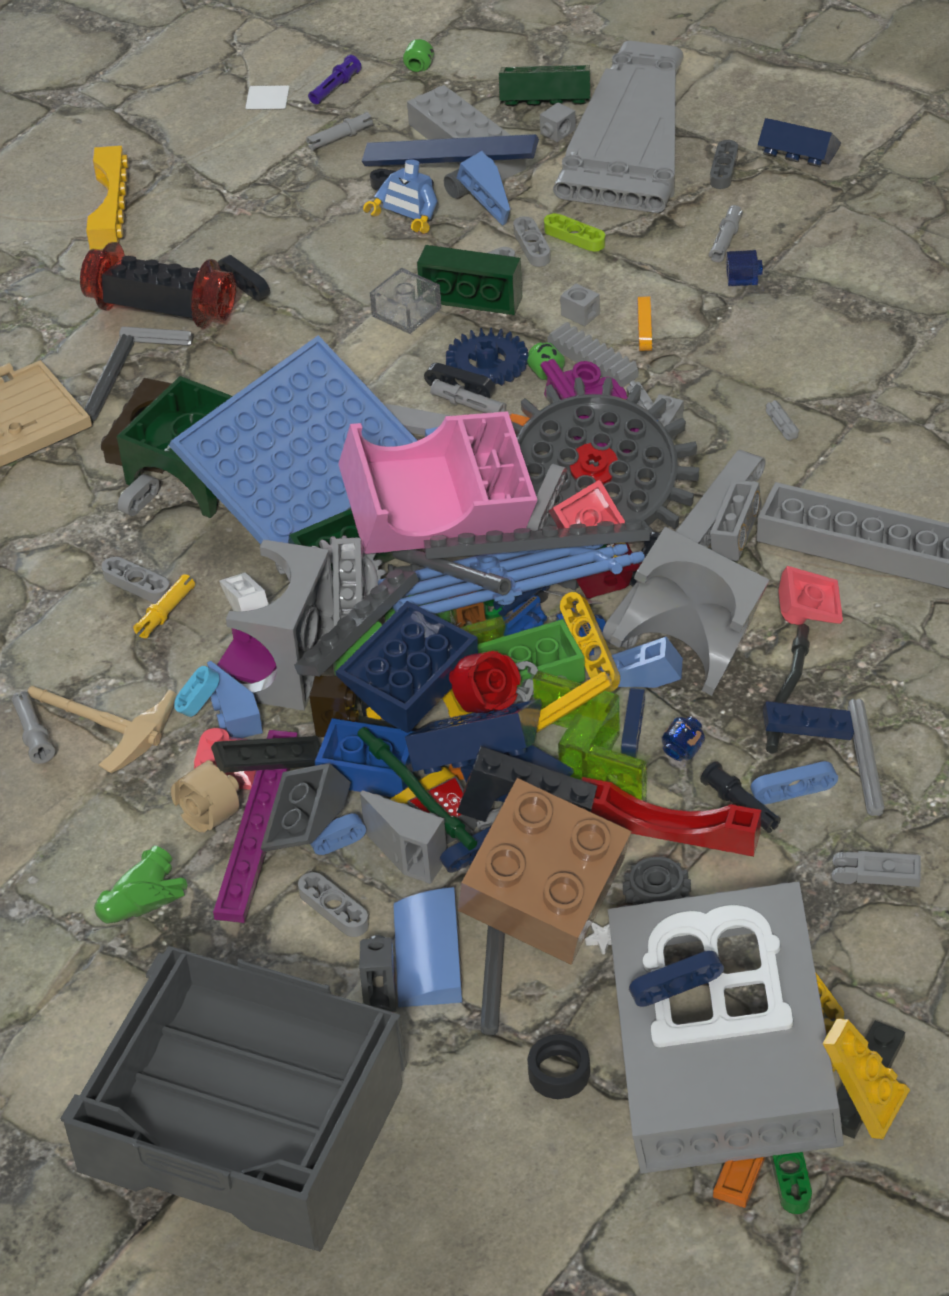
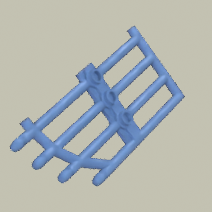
[378,544,645,614]

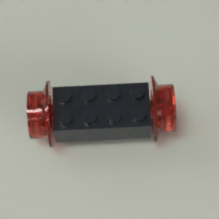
[80,242,236,328]

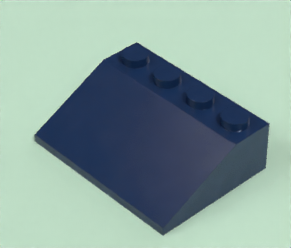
[335,601,478,733]
[405,698,542,774]

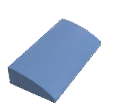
[393,887,462,1007]

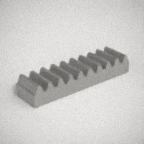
[547,322,638,387]

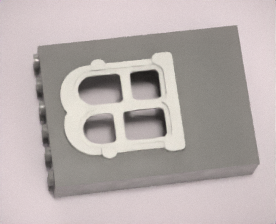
[608,882,844,1174]

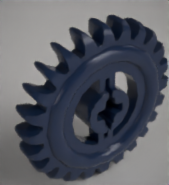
[446,327,528,385]

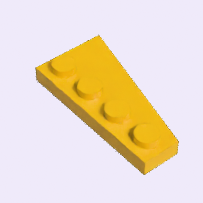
[823,1019,910,1139]

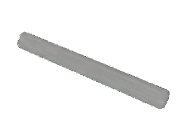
[847,699,885,816]

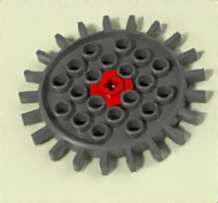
[511,377,699,543]

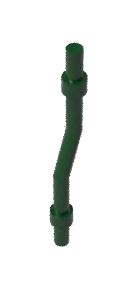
[357,727,477,850]

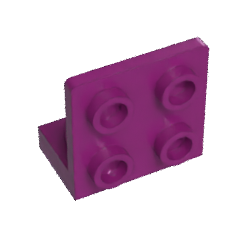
[217,628,277,683]

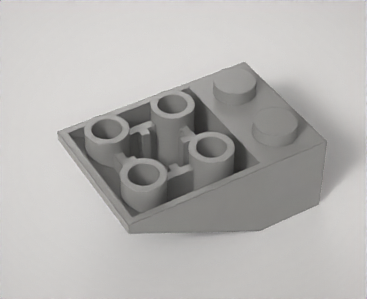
[360,790,447,884]

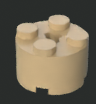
[171,760,239,832]

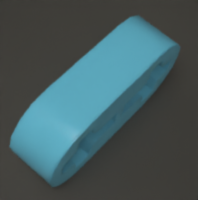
[174,666,219,717]

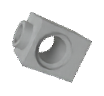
[540,103,576,142]
[560,283,600,326]

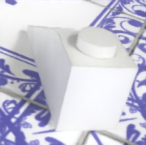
[220,573,268,611]

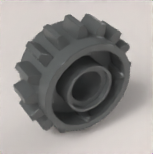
[623,857,691,905]

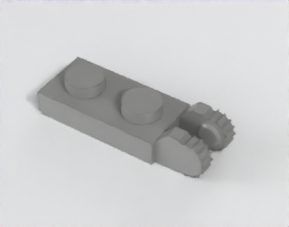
[832,851,921,887]

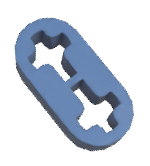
[310,813,366,855]

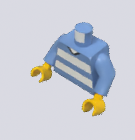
[363,159,437,234]

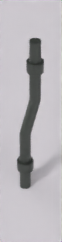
[766,624,810,754]

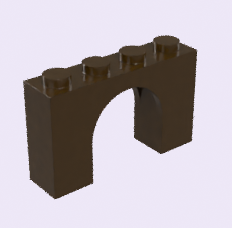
[101,378,172,474]

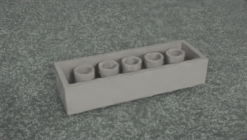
[407,85,526,181]

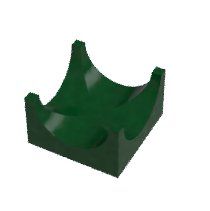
[117,376,233,518]

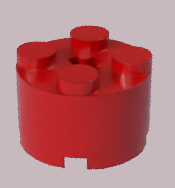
[449,651,520,713]

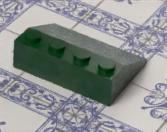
[499,65,590,105]

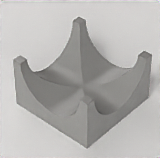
[610,527,769,696]
[226,540,334,711]

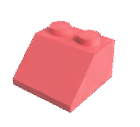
[548,480,625,529]

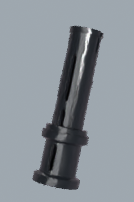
[700,761,781,833]

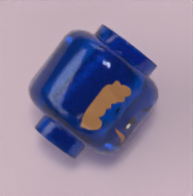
[661,717,705,761]

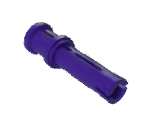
[308,55,362,104]

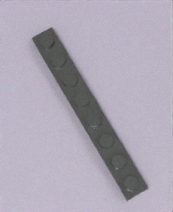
[424,519,650,559]

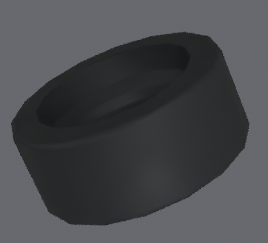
[527,1034,590,1100]

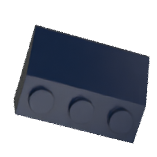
[758,118,841,167]

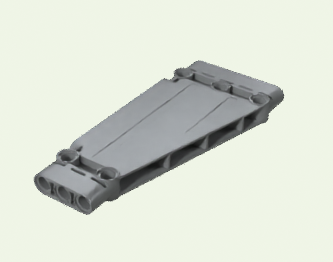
[553,41,684,213]

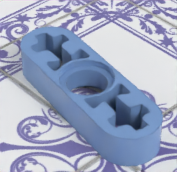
[750,761,838,805]

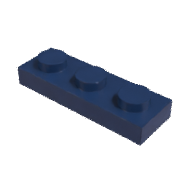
[763,701,854,740]

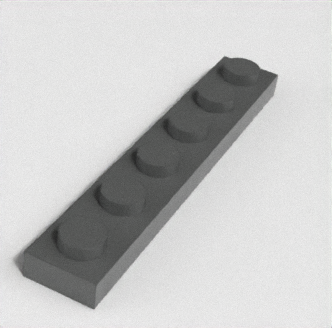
[294,569,419,676]

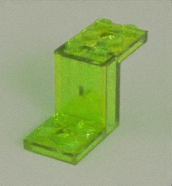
[533,671,647,802]

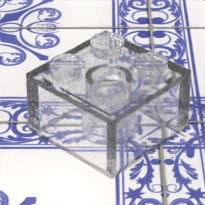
[370,268,441,334]

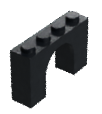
[457,746,597,822]

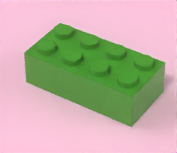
[478,619,585,697]

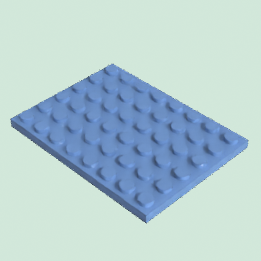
[169,335,418,544]

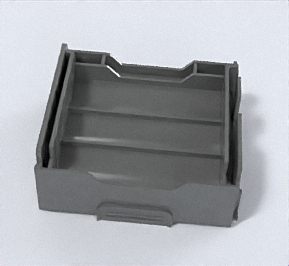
[60,946,406,1252]

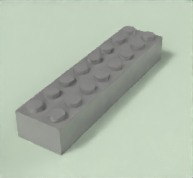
[757,482,949,588]

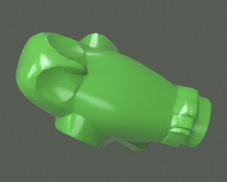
[94,846,188,924]

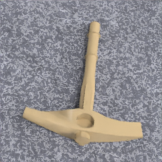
[27,686,177,773]

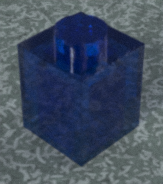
[726,250,763,286]

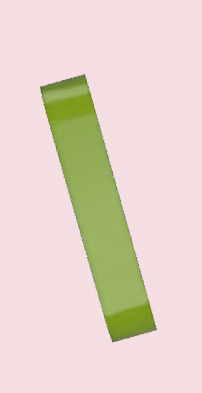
[544,213,605,252]

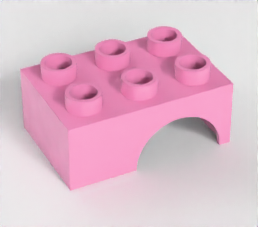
[338,411,537,554]

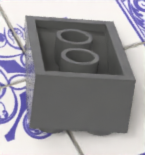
[260,763,351,852]

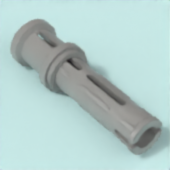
[12,691,55,764]

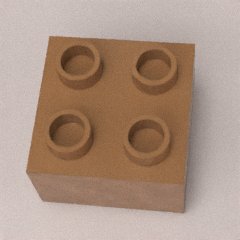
[458,778,632,965]

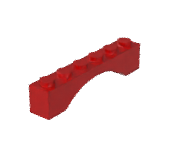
[581,777,761,857]

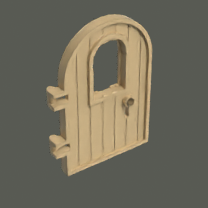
[0,360,92,467]

